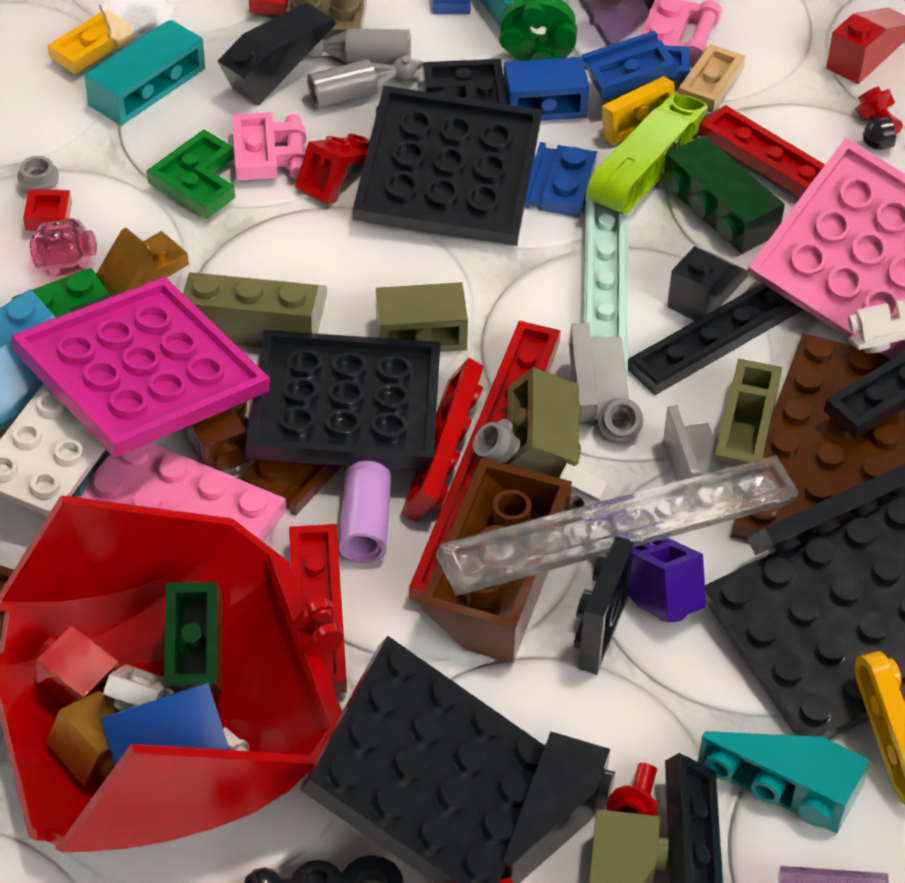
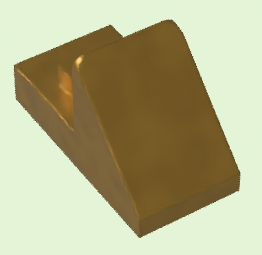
[96,227,189,297]

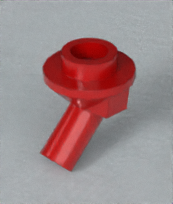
[855,86,903,134]
[606,763,659,816]

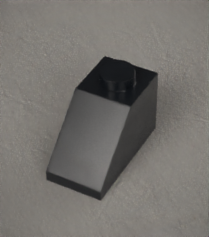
[667,246,748,321]

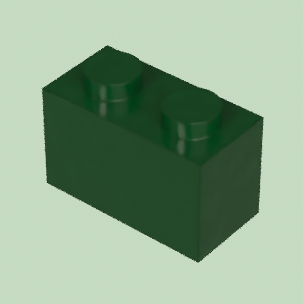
[164,582,223,693]

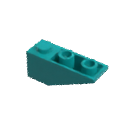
[697,731,870,834]

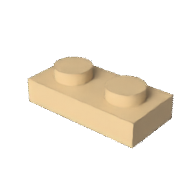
[678,44,746,112]

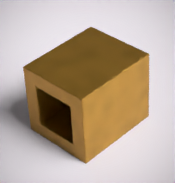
[46,690,119,787]

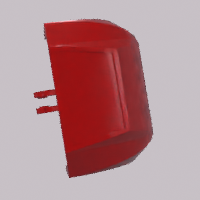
[0,495,344,852]

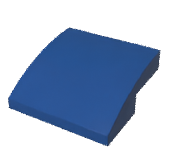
[99,683,230,767]

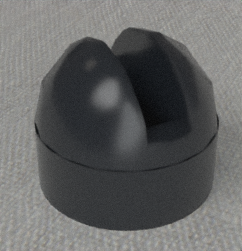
[863,116,896,150]

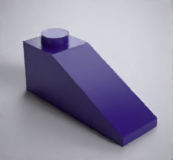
[576,512,706,622]

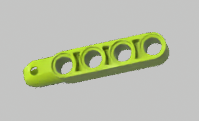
[586,94,708,215]

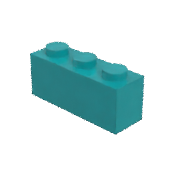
[84,19,206,126]

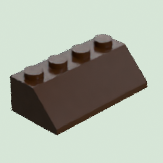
[420,458,572,663]

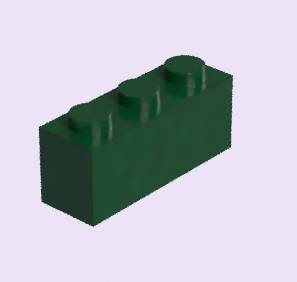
[663,135,785,254]

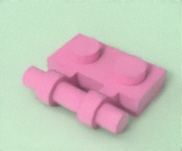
[232,112,307,181]

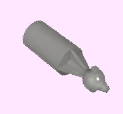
[307,28,411,64]
[307,55,423,109]

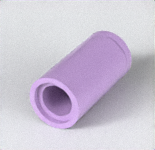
[339,461,392,563]

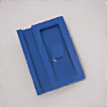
[582,30,677,100]
[525,142,597,217]

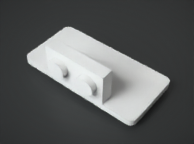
[0,383,105,516]

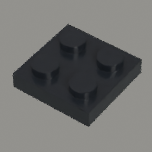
[574,536,635,675]

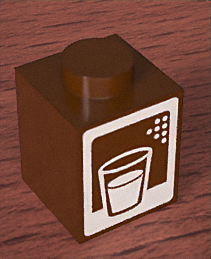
[186,407,249,471]

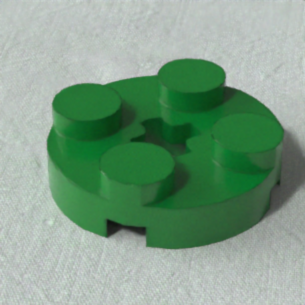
[499,0,578,61]

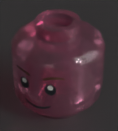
[30,218,97,277]

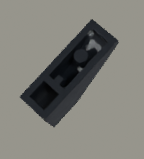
[217,2,336,106]
[501,731,616,883]

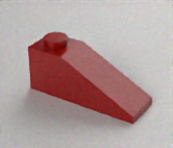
[826,7,905,84]

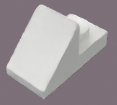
[103,664,166,711]

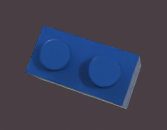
[504,57,590,121]

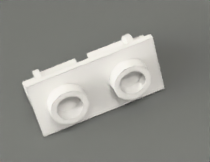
[848,299,905,353]

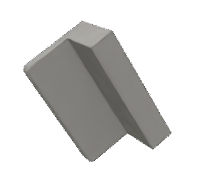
[568,323,629,424]
[663,405,733,510]

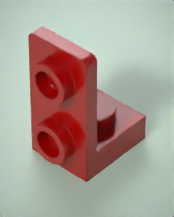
[295,133,370,203]

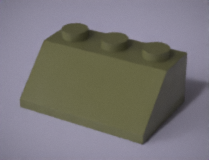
[183,272,327,348]

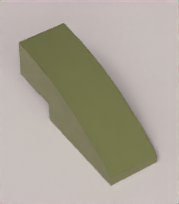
[714,358,782,469]

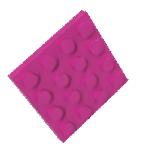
[12,277,270,458]

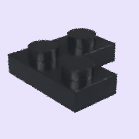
[423,59,508,105]

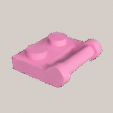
[640,0,722,64]

